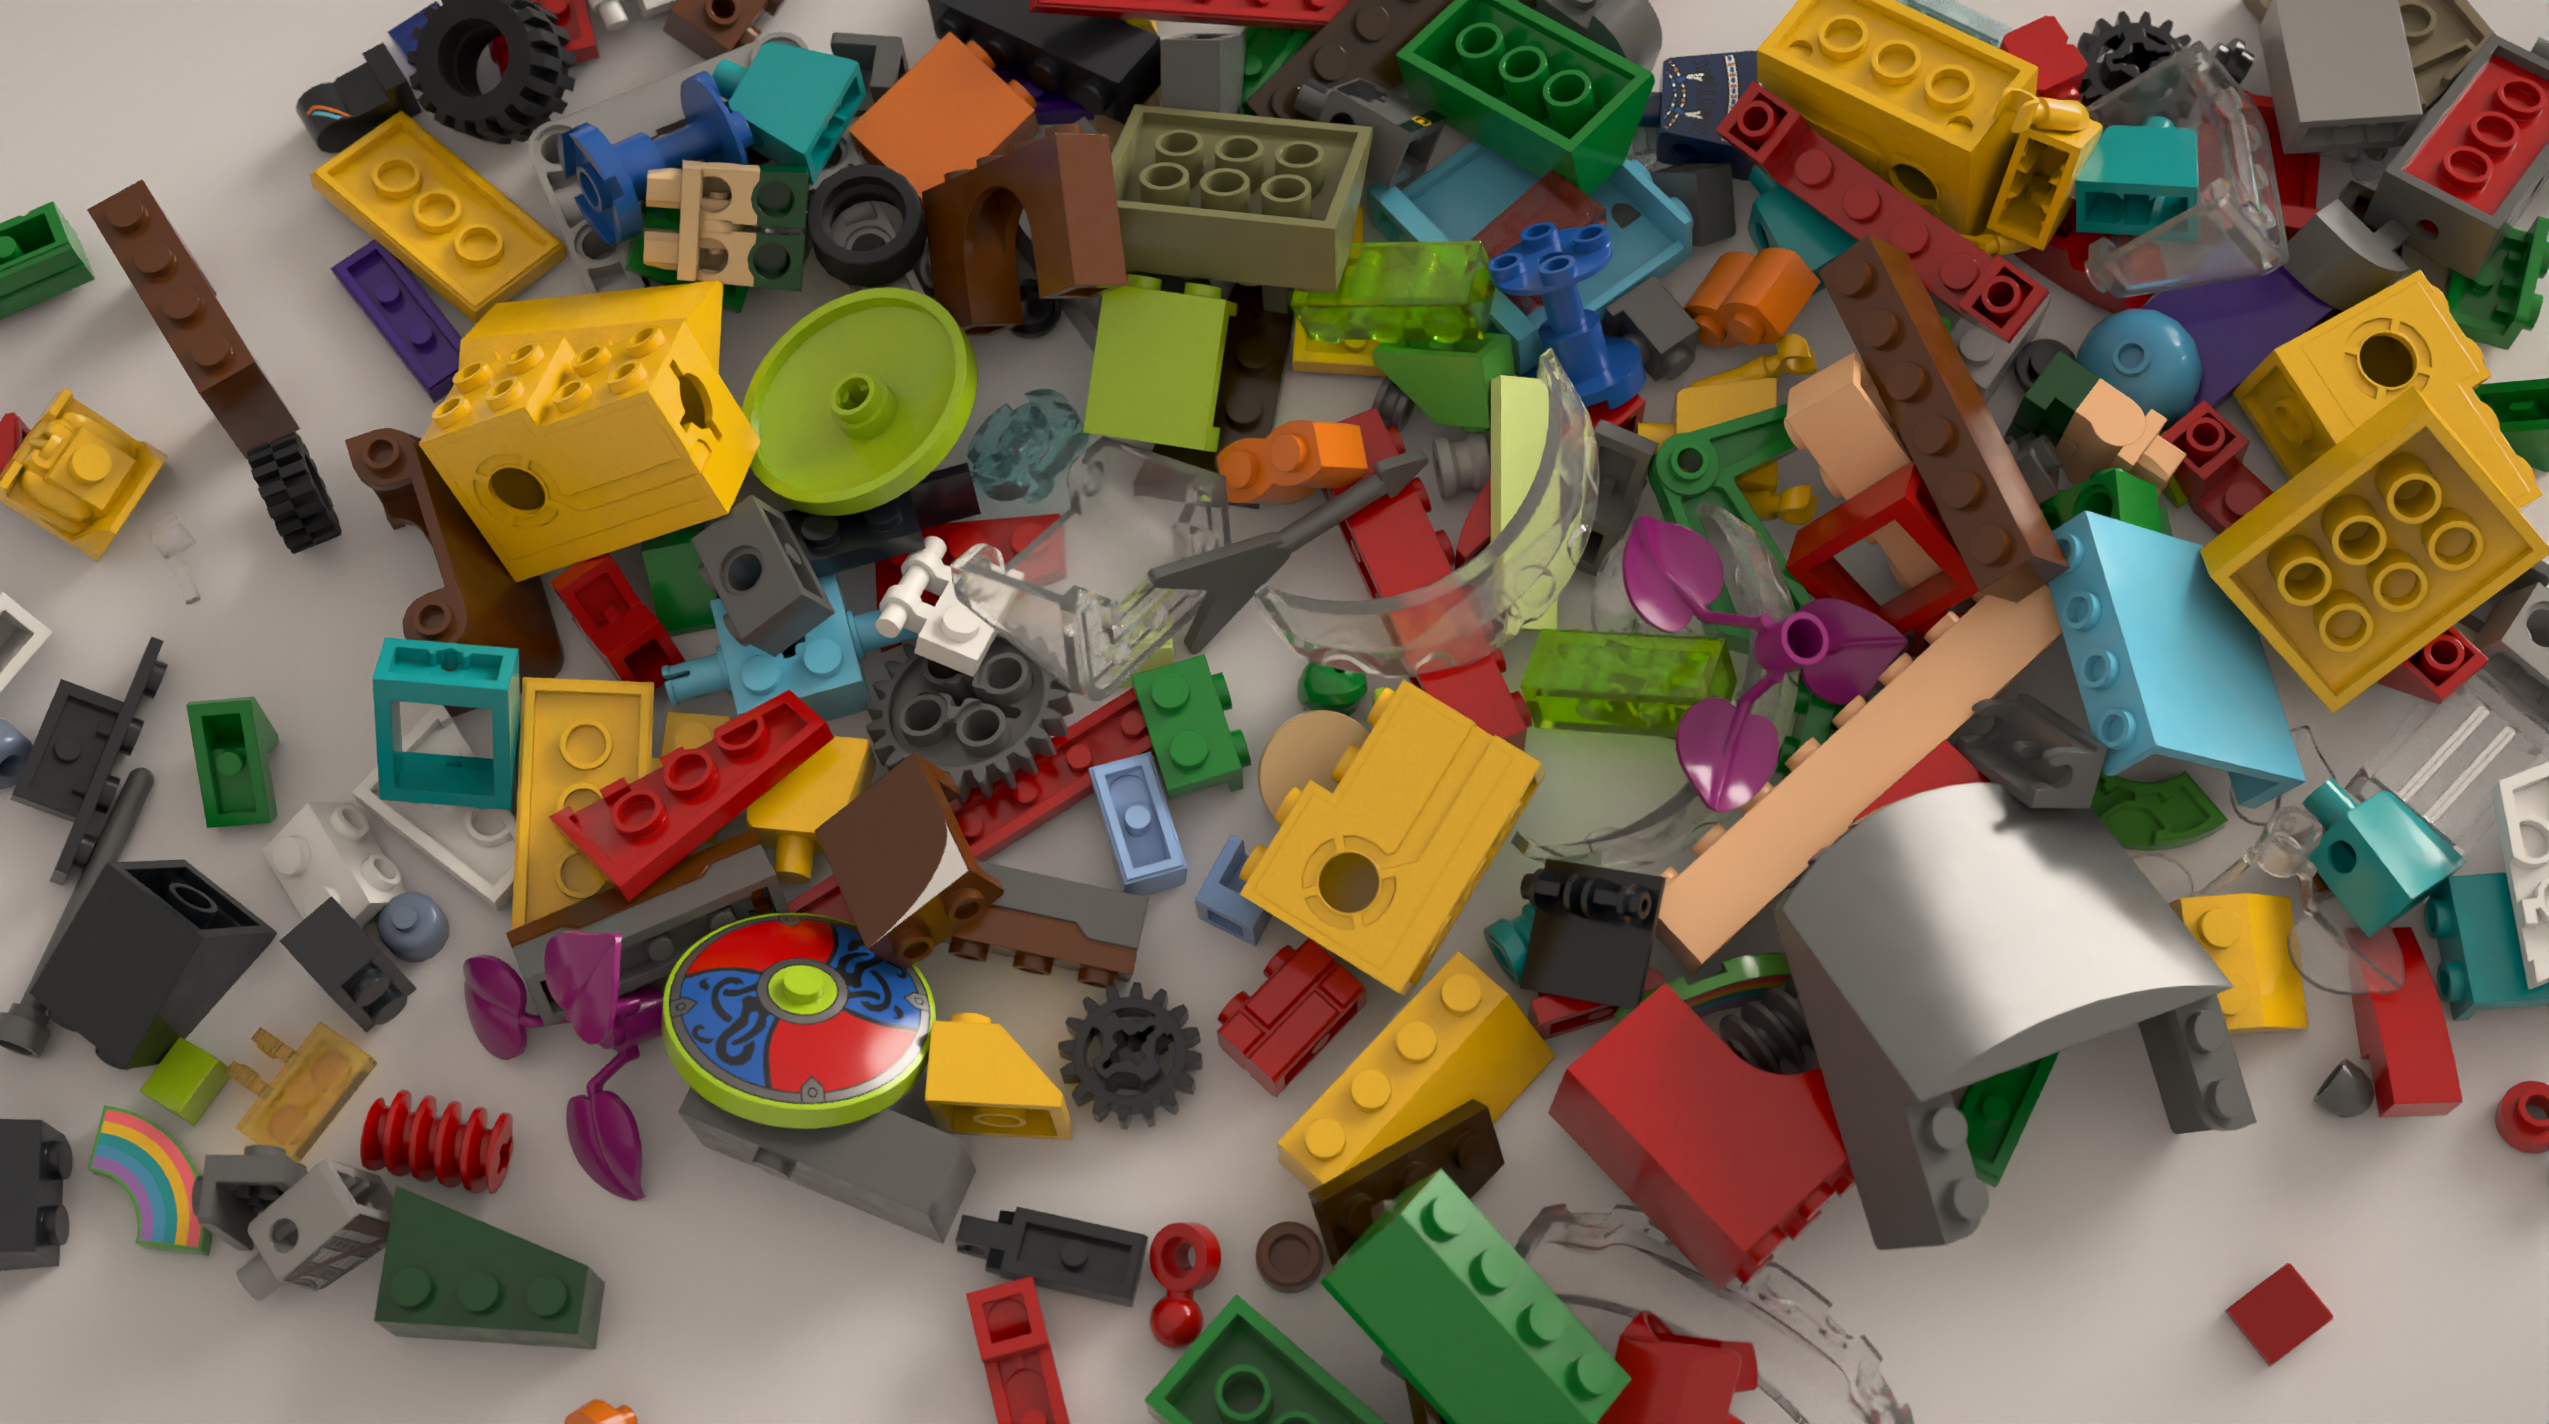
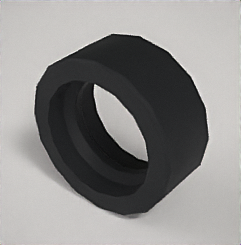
[806,164,927,288]

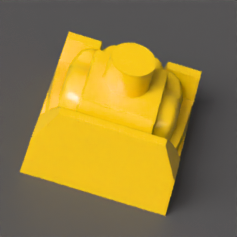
[0,388,168,562]

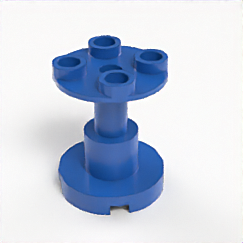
[557,71,753,245]
[1487,222,1646,421]

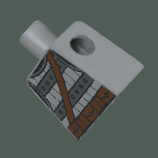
[236,1159,394,1301]

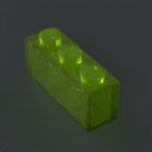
[1290,241,1496,343]
[1520,629,1738,738]

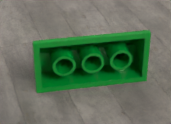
[1396,0,1655,202]
[1320,1169,1632,1424]

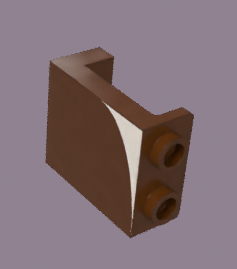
[814,752,1004,968]

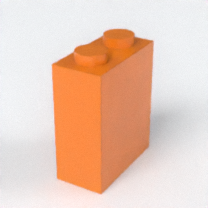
[848,32,1040,216]

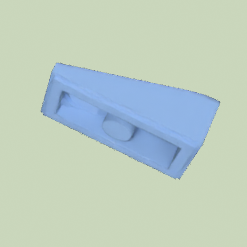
[1088,752,1187,896]

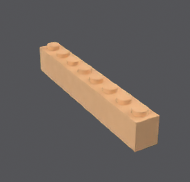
[1655,584,2063,975]

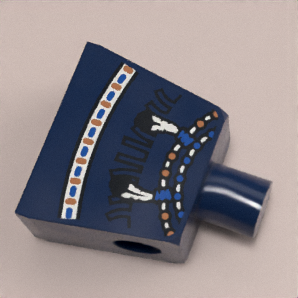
[1638,51,1759,181]

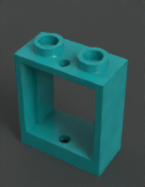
[372,637,521,810]

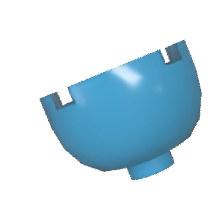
[2076,308,2203,431]

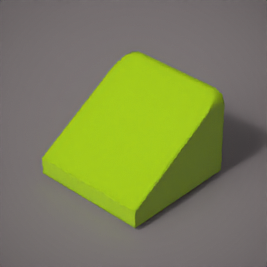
[139,1037,234,1126]

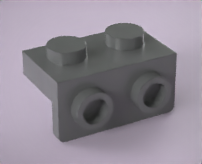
[192,1145,308,1251]

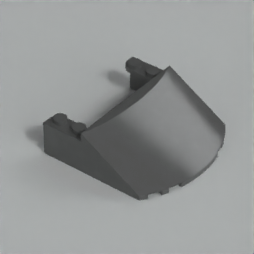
[1772,783,2257,1250]

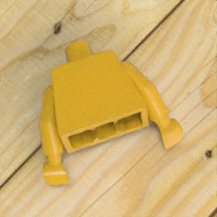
[1960,87,2103,258]
[1636,334,1818,526]

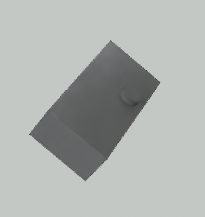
[678,1087,976,1244]

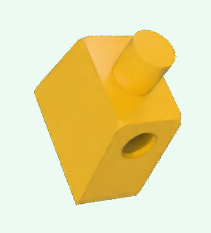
[747,736,877,884]

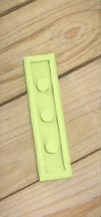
[1491,375,1558,633]

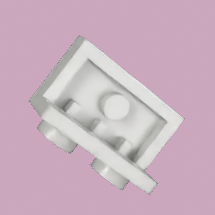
[262,802,408,929]

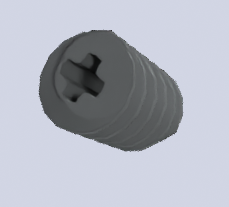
[1719,976,1816,1075]

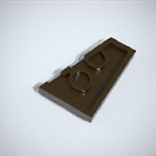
[1308,1099,1505,1268]

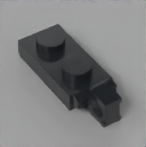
[955,1206,1148,1308]

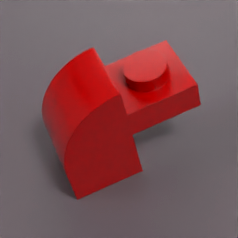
[549,553,686,691]

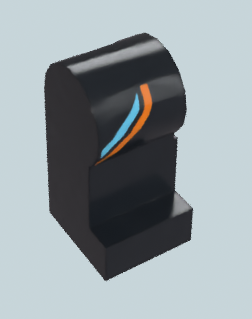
[296,42,423,153]

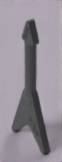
[1147,449,1429,654]

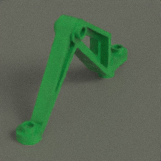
[1648,316,1951,781]

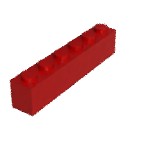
[1321,408,1532,752]

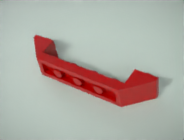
[1715,81,2050,344]
[2160,400,2489,705]

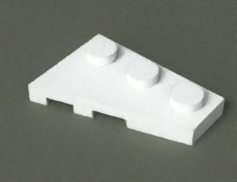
[352,705,516,911]
[2491,762,2549,990]

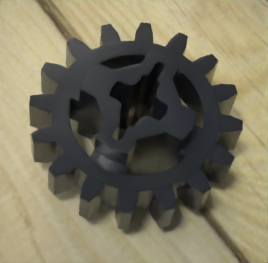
[2076,11,2203,127]
[1058,982,1203,1130]

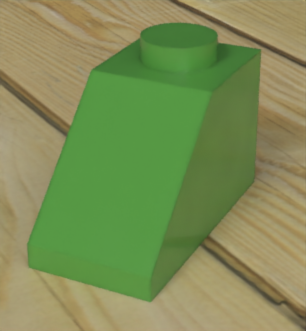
[1372,328,1516,433]

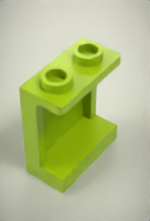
[1083,274,1237,452]

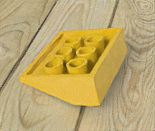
[2200,385,2549,714]

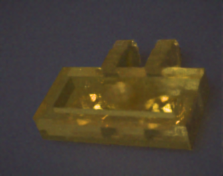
[224,1021,377,1163]

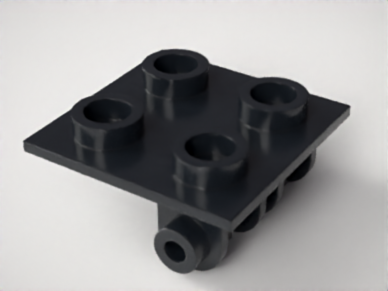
[1520,858,1666,1010]

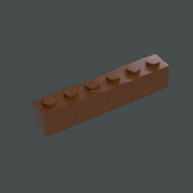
[1818,234,2070,603]

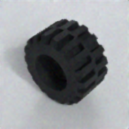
[408,0,576,144]

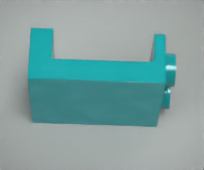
[2424,872,2549,1021]

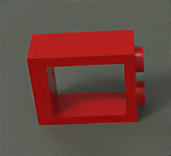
[1785,461,1979,635]

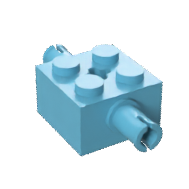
[661,573,919,722]

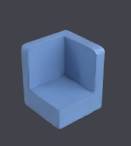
[1195,834,1273,947]

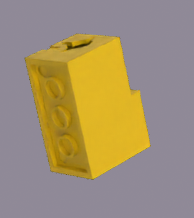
[1757,0,2039,237]
[2232,269,2543,512]
[419,320,761,583]
[1239,679,1546,997]

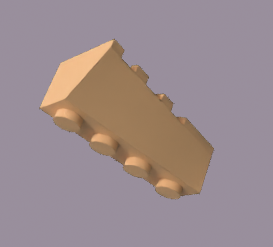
[1784,352,1942,591]

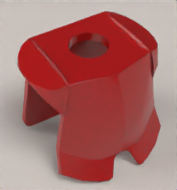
[1598,1310,1758,1424]

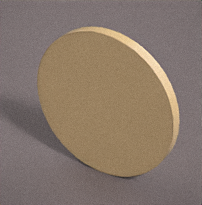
[1258,710,1370,818]

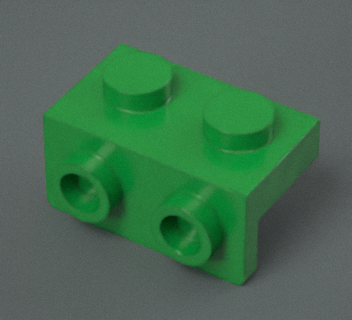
[2443,216,2549,350]
[1131,654,1251,799]

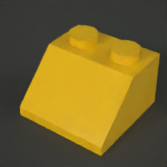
[2168,893,2309,1035]
[925,1013,1073,1140]

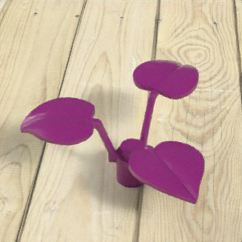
[1622,515,1908,813]
[463,931,664,1201]

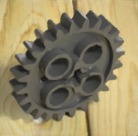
[866,619,1074,803]

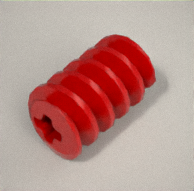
[360,1089,513,1194]

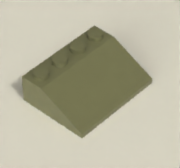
[1111,104,1373,293]

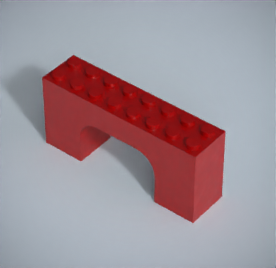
[1548,739,1991,1292]

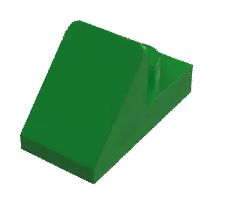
[186,697,279,828]

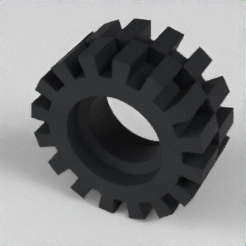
[247,432,342,554]

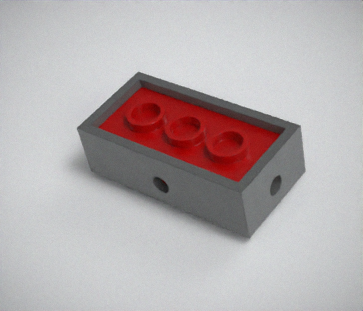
[2362,33,2549,280]

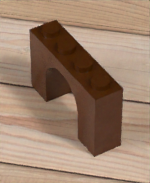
[922,124,1128,336]
[87,179,300,459]

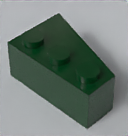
[374,1186,605,1350]

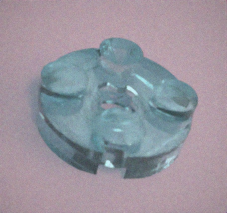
[967,389,1090,504]

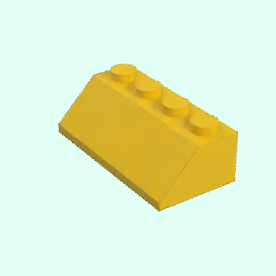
[458,280,723,374]
[1277,950,1555,1191]

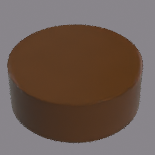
[1255,1221,1323,1293]

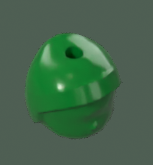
[1297,648,1368,716]

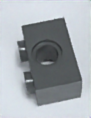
[691,495,835,657]

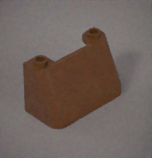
[345,428,564,717]

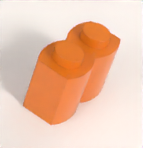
[1683,247,1821,348]
[1216,420,1368,505]

